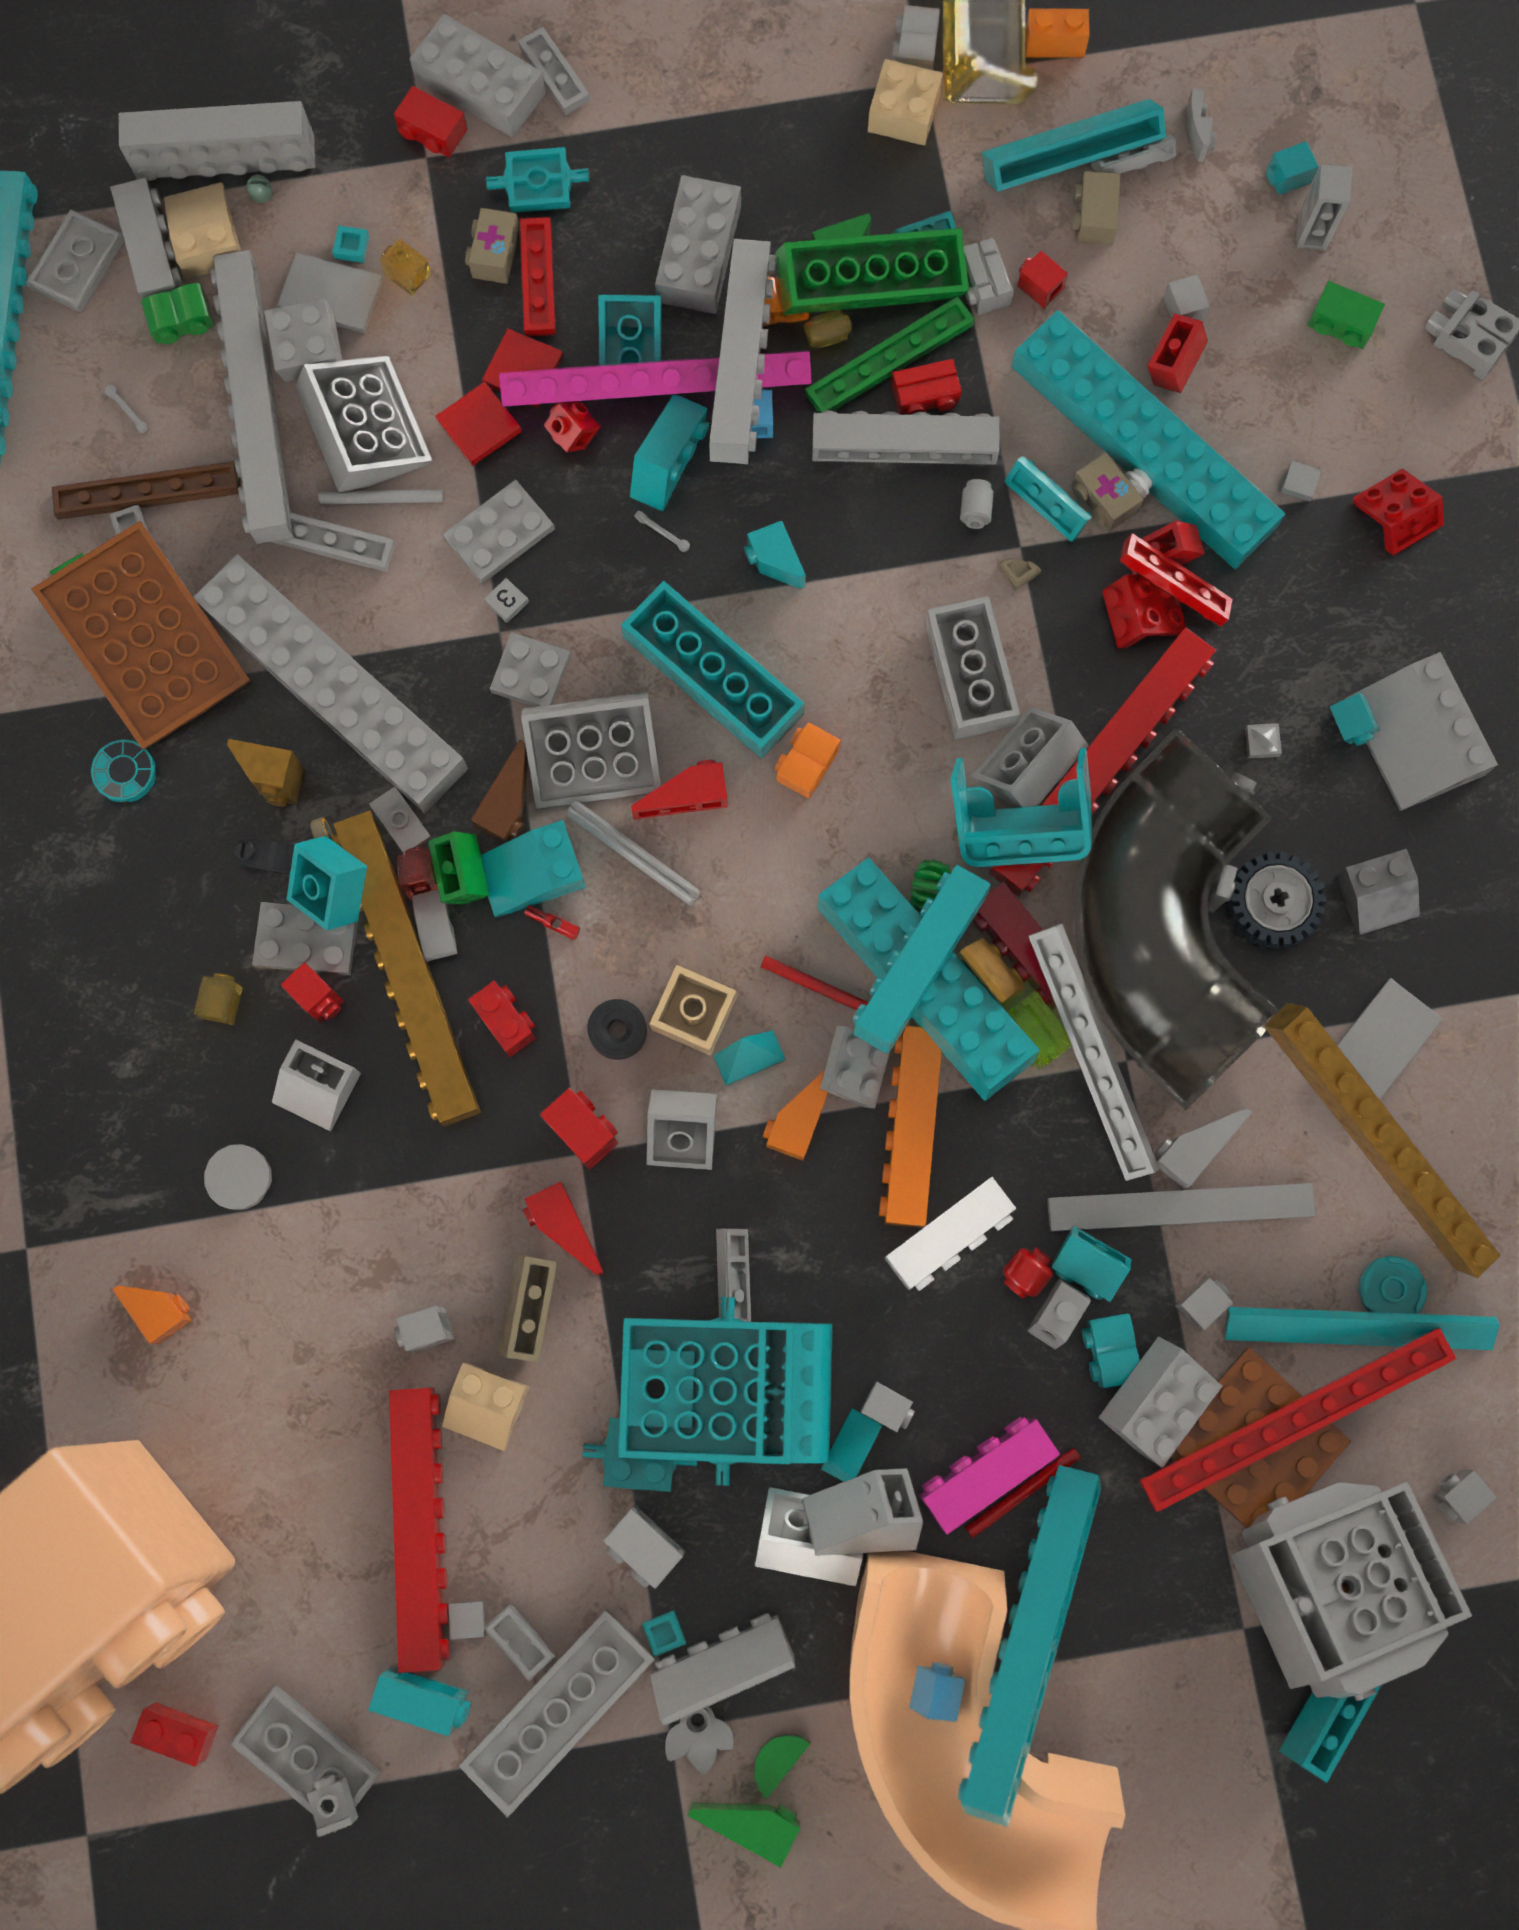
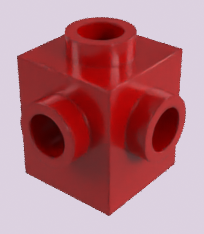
[544,401,601,452]

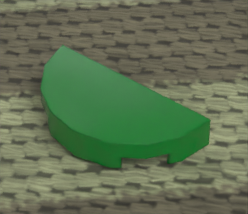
[754,1734,811,1800]

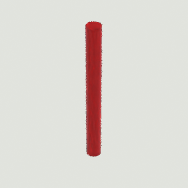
[761,956,869,1011]
[965,1447,1081,1538]

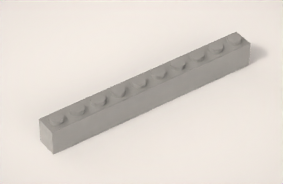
[210,250,293,544]

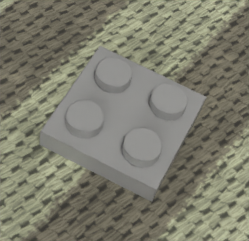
[490,632,571,707]
[820,1026,890,1109]

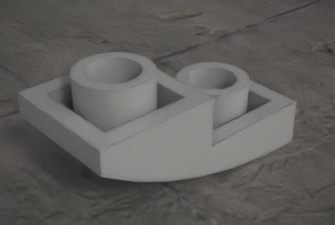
[1186,88,1216,162]
[412,889,457,962]

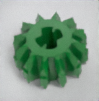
[910,859,952,912]

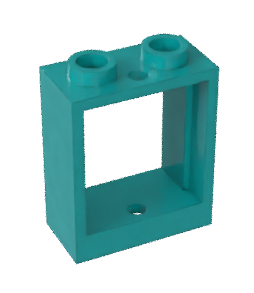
[368,1666,472,1737]

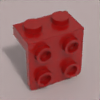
[1102,575,1186,648]

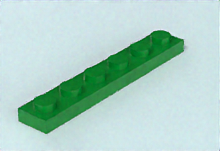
[805,296,975,413]

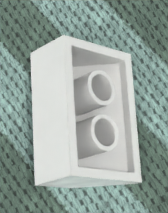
[755,1487,863,1586]

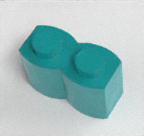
[1082,1314,1140,1388]

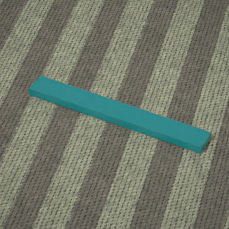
[1223,1307,1500,1350]

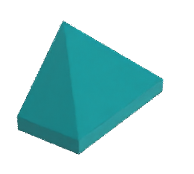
[713,1030,786,1086]

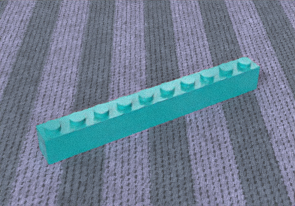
[0,171,38,464]
[958,1465,1102,1827]

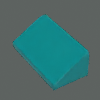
[821,1409,882,1482]

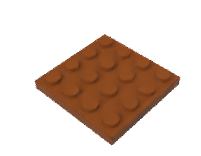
[1170,1347,1352,1529]

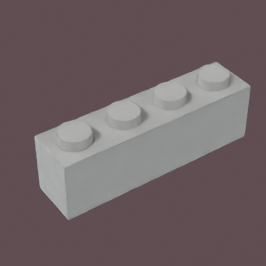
[110,177,184,300]

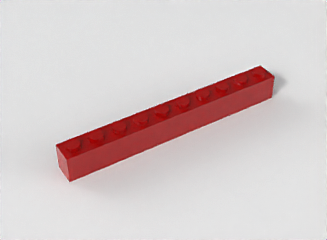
[989,627,1216,897]

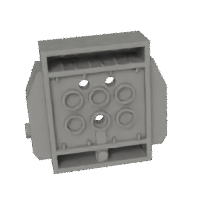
[1230,1482,1472,1701]

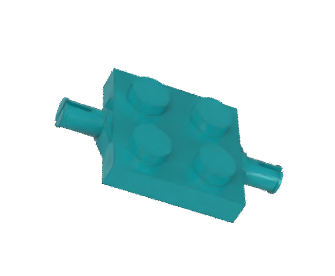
[486,147,589,213]
[582,1417,697,1492]

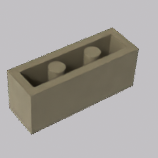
[497,1254,557,1363]

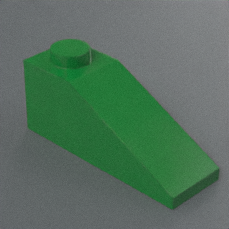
[687,1802,800,1868]

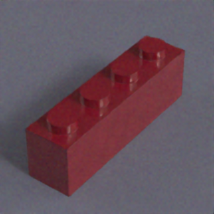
[972,882,1086,1011]

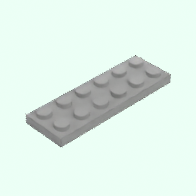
[459,1609,655,1817]

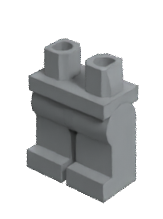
[1425,289,1519,380]

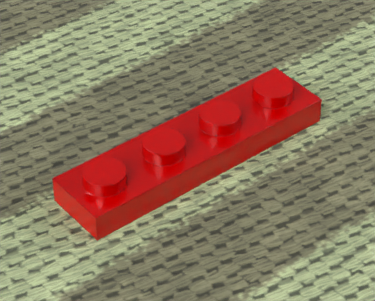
[520,217,556,336]
[1120,533,1233,627]

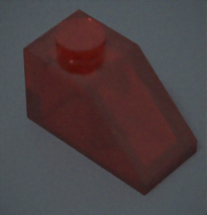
[397,847,438,900]

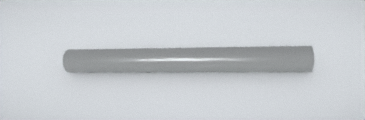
[319,490,444,504]

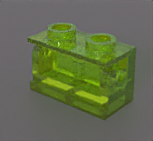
[1007,991,1072,1071]

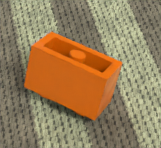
[1025,9,1089,58]

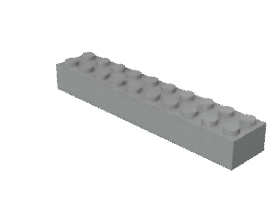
[193,554,468,814]

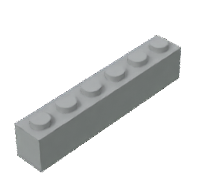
[812,410,999,465]

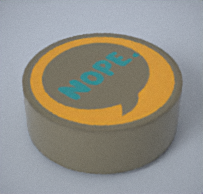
[310,816,333,841]

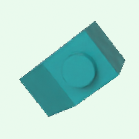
[744,521,806,589]

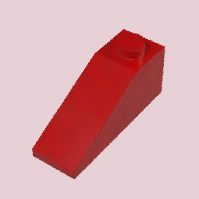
[631,760,728,820]
[523,1181,605,1276]

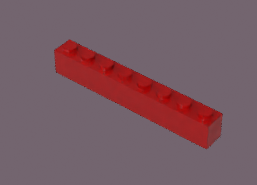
[389,1387,450,1673]

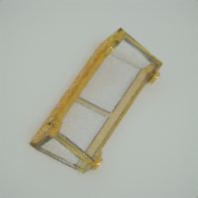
[943,0,1038,104]

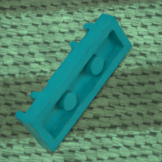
[1004,456,1092,542]

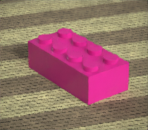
[918,1417,1060,1534]

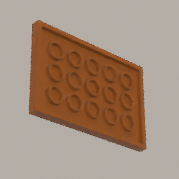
[31,521,251,750]

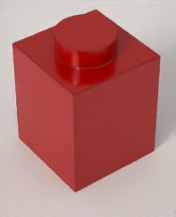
[1017,251,1068,308]

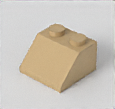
[442,1363,530,1451]

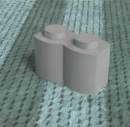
[892,5,940,70]

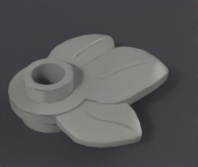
[665,1706,734,1774]

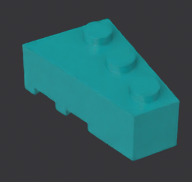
[630,394,709,511]

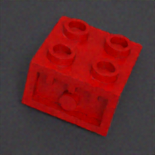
[1353,469,1444,555]

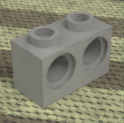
[394,1306,455,1352]

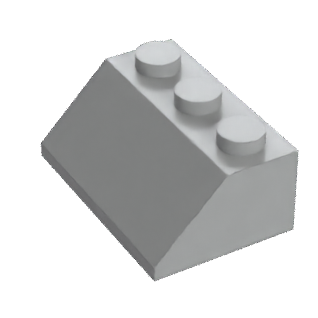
[971,707,1089,808]

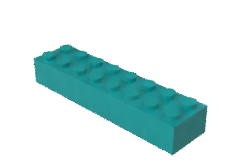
[817,857,1040,1101]

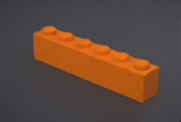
[879,1026,942,1228]

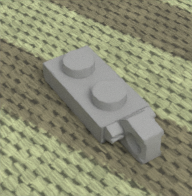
[1091,134,1176,174]

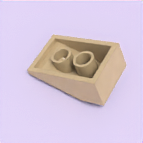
[164,182,241,279]

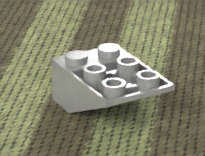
[802,1469,923,1556]

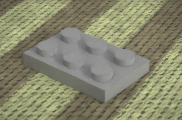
[442,480,555,584]
[252,902,358,976]

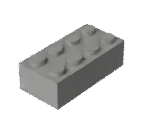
[410,14,546,138]
[655,175,741,314]
[925,596,1020,740]

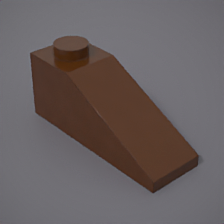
[471,740,528,844]

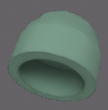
[247,175,273,203]

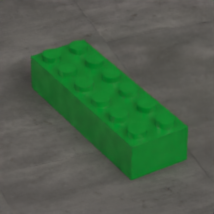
[775,228,969,315]

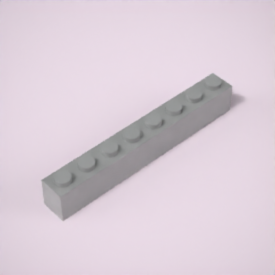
[709,239,776,464]

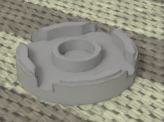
[204,1144,272,1210]

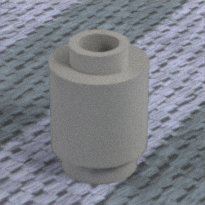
[960,479,994,529]

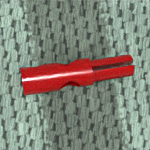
[524,905,581,940]

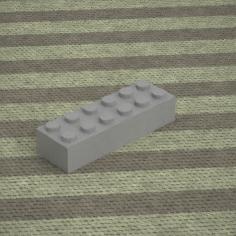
[119,101,315,181]

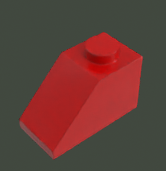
[1132,521,1205,575]

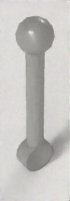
[105,384,149,434]
[634,510,690,552]

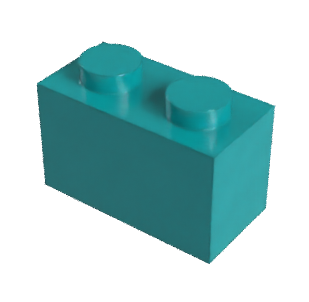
[1051,1225,1132,1302]

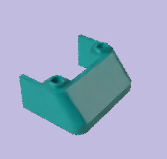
[950,748,1092,867]

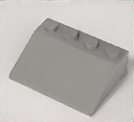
[295,356,433,492]
[1345,652,1498,811]
[521,692,661,809]
[650,1612,795,1726]

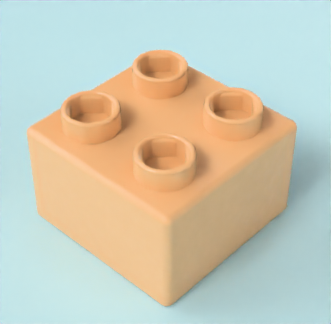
[0,1440,235,1794]

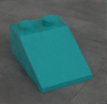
[598,295,662,365]
[481,820,586,918]

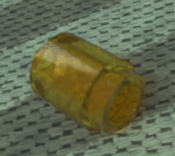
[804,310,852,348]

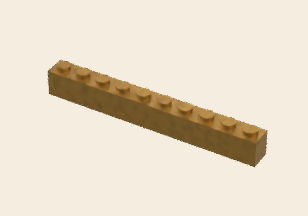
[332,810,481,1127]
[1264,1003,1501,1278]

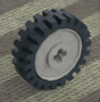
[1226,852,1327,950]

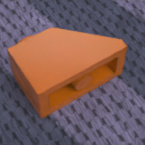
[112,1285,192,1345]

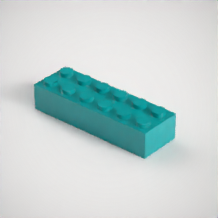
[621,581,805,759]

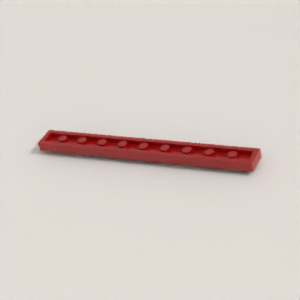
[1139,1328,1457,1512]

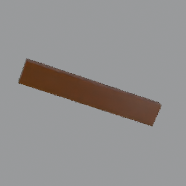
[52,461,240,520]

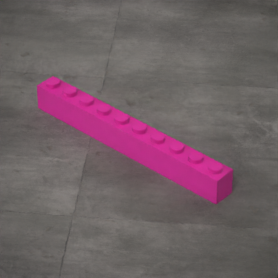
[499,350,811,406]

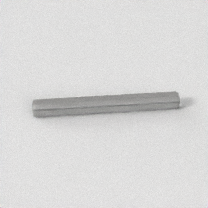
[567,801,700,905]

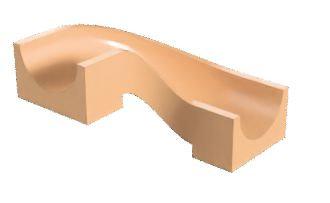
[850,1551,1125,1930]

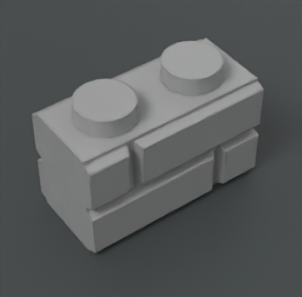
[964,238,1014,315]

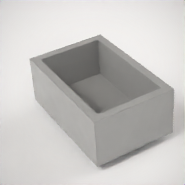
[1098,1336,1222,1468]

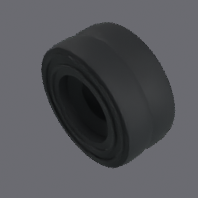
[587,999,647,1060]

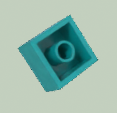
[286,836,367,931]

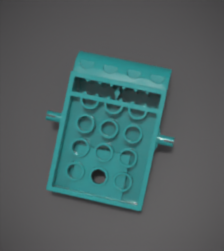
[618,1297,833,1486]

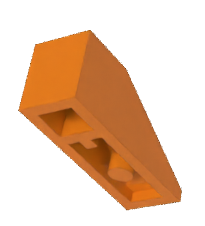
[763,1070,829,1161]

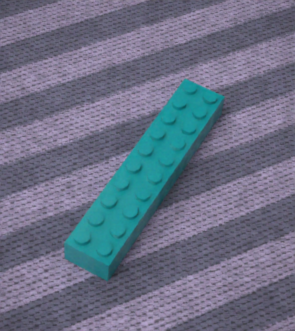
[1011,310,1285,569]

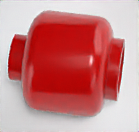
[1003,1247,1053,1298]

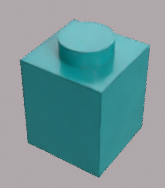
[1266,141,1319,195]
[1329,693,1380,746]

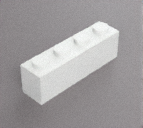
[884,1177,1017,1291]

